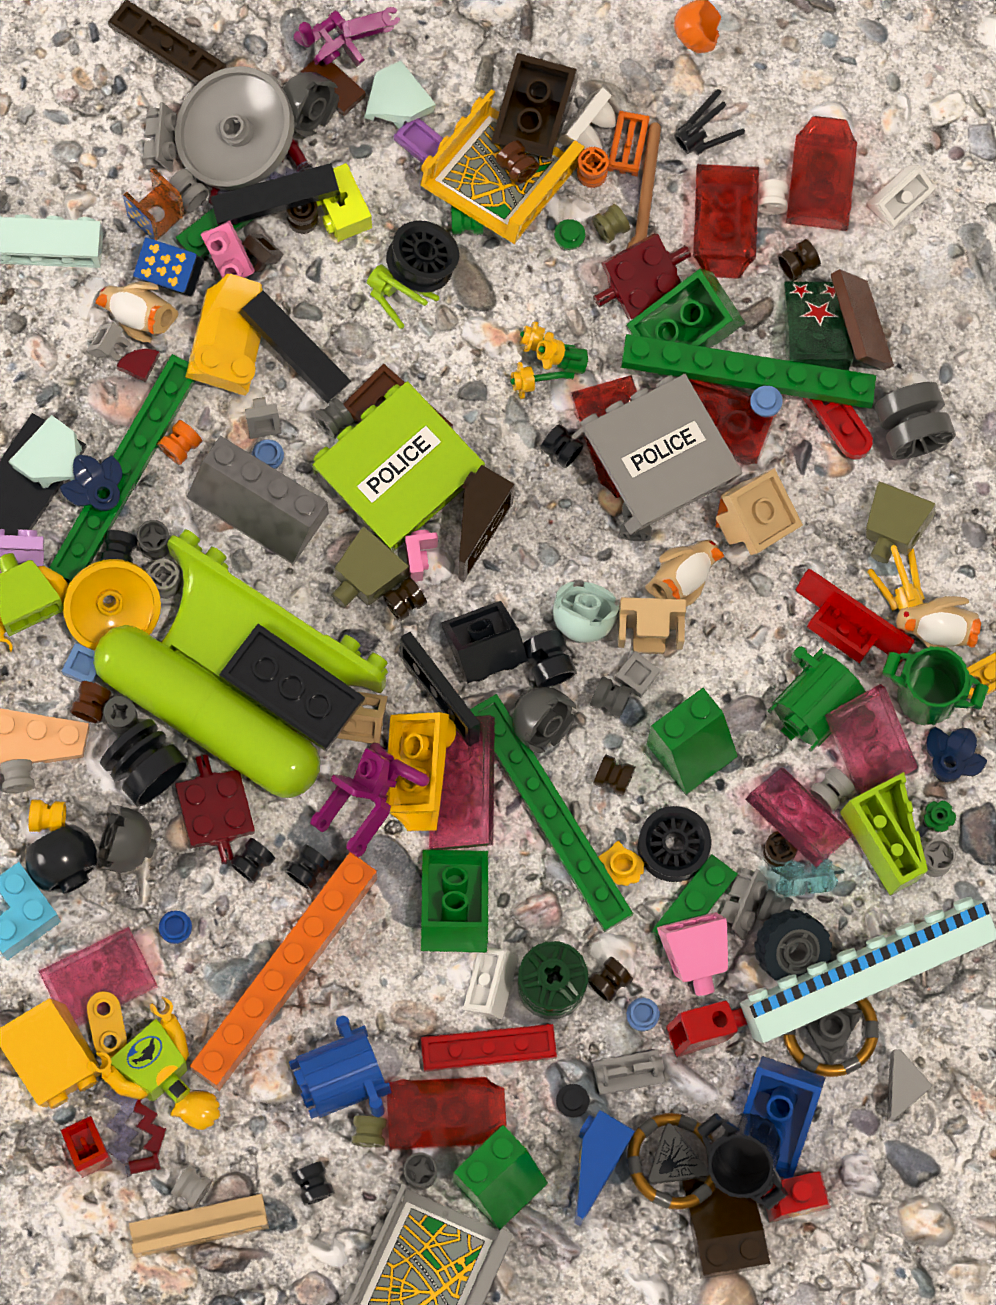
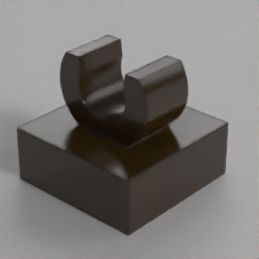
[242,234,284,272]

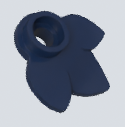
[60,455,122,511]
[926,727,987,783]

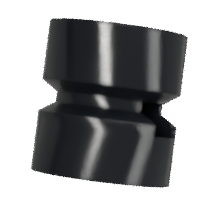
[523,630,577,688]

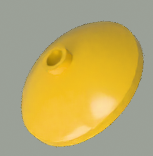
[63,559,161,651]

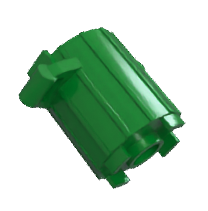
[768,646,874,752]
[882,646,989,726]

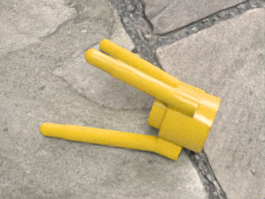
[868,545,925,611]

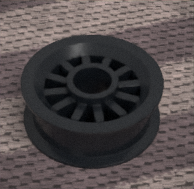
[386,220,459,292]
[638,806,711,882]

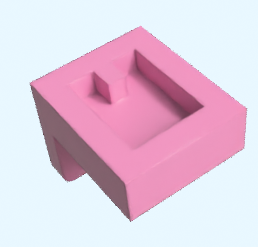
[405,530,438,582]

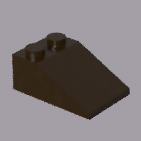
[491,53,579,159]
[458,465,515,582]
[682,1177,770,1279]

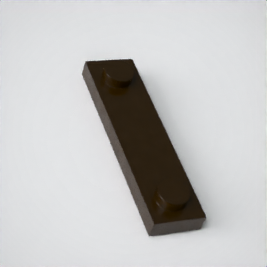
[108,0,227,84]

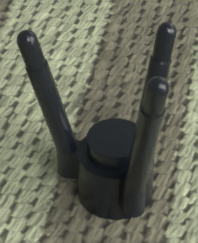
[674,89,745,155]

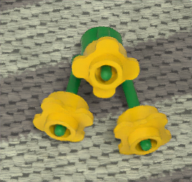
[510,321,588,399]

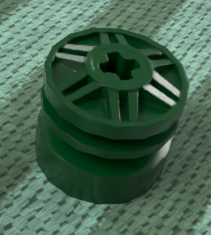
[517,941,588,1019]

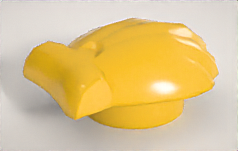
[598,841,644,886]
[170,1091,220,1130]

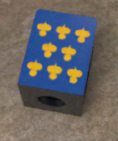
[133,237,205,297]

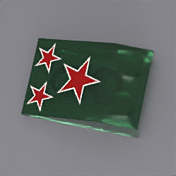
[784,281,853,371]

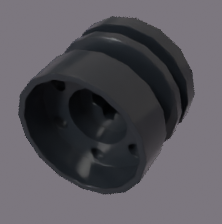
[100,719,189,806]

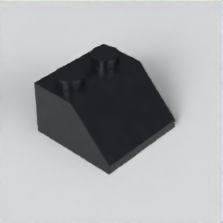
[441,601,528,684]

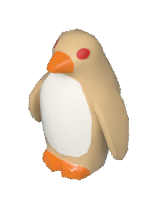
[96,281,178,343]
[645,540,724,607]
[896,596,981,653]

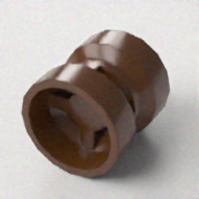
[496,140,539,185]
[70,681,112,724]

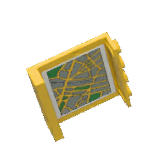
[420,89,585,244]

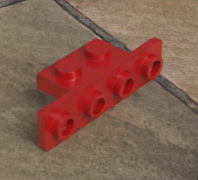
[795,569,915,664]

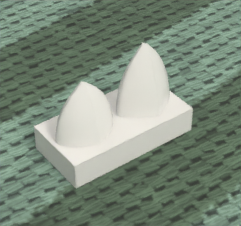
[558,87,616,149]

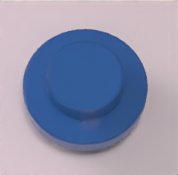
[159,910,192,944]

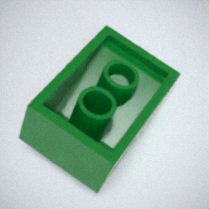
[626,269,745,376]
[421,850,488,953]

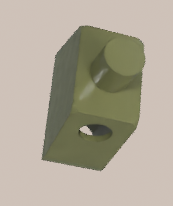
[866,481,936,563]
[331,527,409,608]

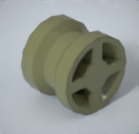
[592,204,630,243]
[352,1116,387,1148]

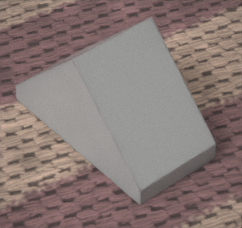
[887,1049,933,1121]

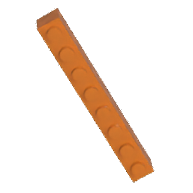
[190,852,377,1091]

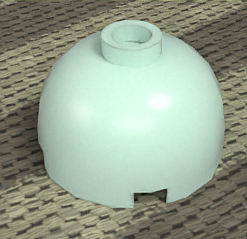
[553,582,619,643]

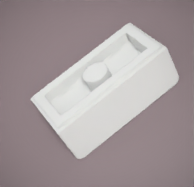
[867,165,936,229]
[463,947,518,1019]

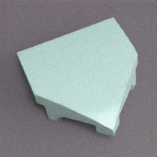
[364,61,436,129]
[9,415,82,488]

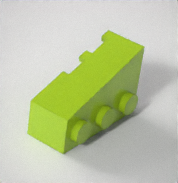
[840,772,928,896]

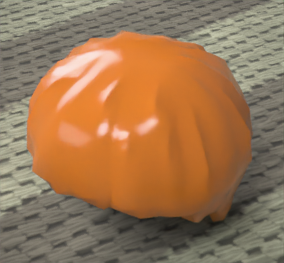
[674,0,721,54]

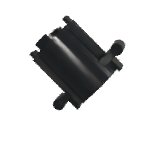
[697,1113,788,1210]

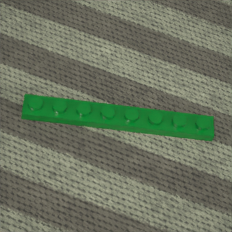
[621,334,876,409]
[49,354,196,583]
[470,694,633,933]

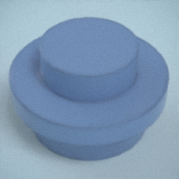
[750,386,783,417]
[252,439,284,469]
[626,998,660,1031]

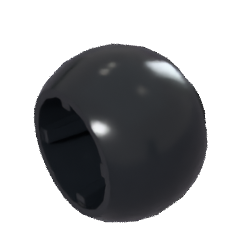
[25,824,98,894]

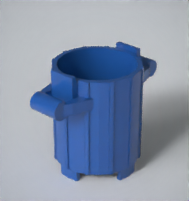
[289,1016,392,1119]

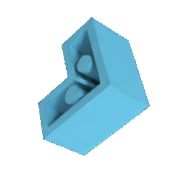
[0,862,61,961]

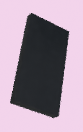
[0,413,87,536]
[219,623,365,751]

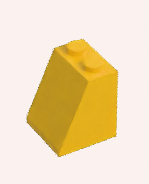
[0,998,102,1109]

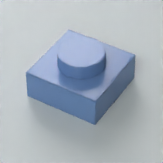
[62,643,98,683]

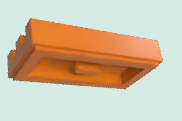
[608,110,650,177]

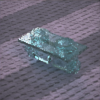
[771,858,845,897]

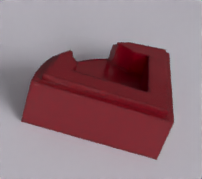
[117,349,160,382]

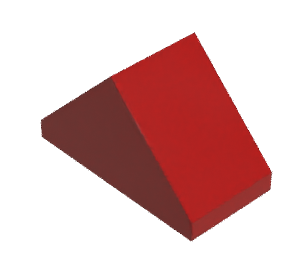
[61,1116,113,1178]

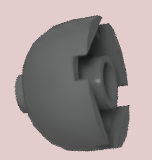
[282,72,339,137]
[512,687,577,753]
[98,805,156,873]

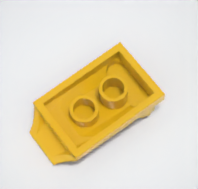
[185,273,262,396]
[386,712,456,831]

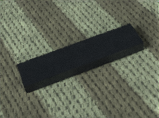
[210,163,340,226]
[239,290,351,404]
[400,632,480,746]

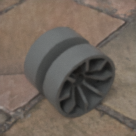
[875,382,956,459]

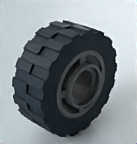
[754,909,832,981]

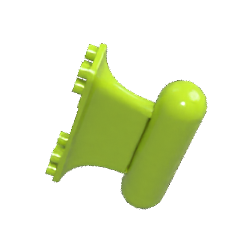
[93,529,388,798]

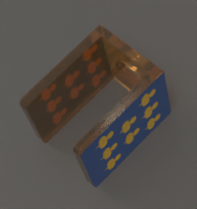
[123,168,185,241]

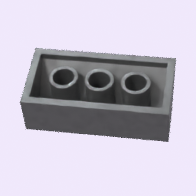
[187,435,329,565]

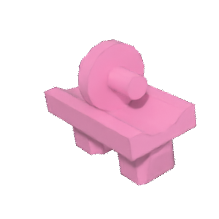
[201,221,255,278]

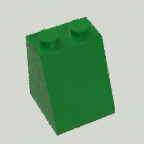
[646,687,738,795]
[453,1125,548,1231]

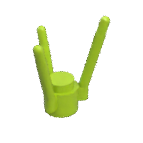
[367,264,440,329]

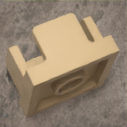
[716,468,803,555]
[617,597,686,654]

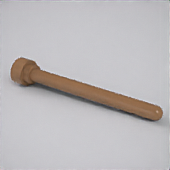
[627,122,661,248]

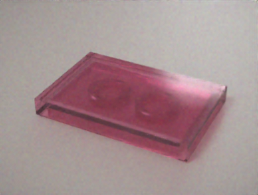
[825,684,918,796]
[745,767,853,868]
[39,927,158,1027]

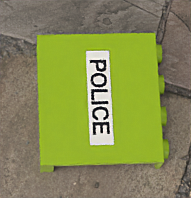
[312,381,485,552]

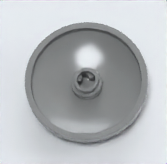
[175,66,295,190]

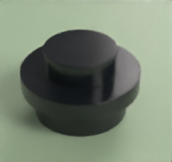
[556,1084,590,1118]

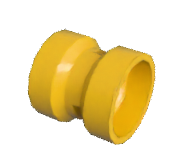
[28,799,66,832]

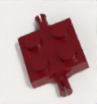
[593,233,691,319]
[175,754,255,864]

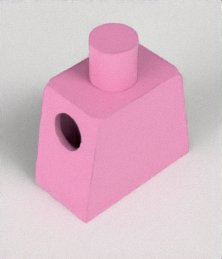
[657,912,728,996]

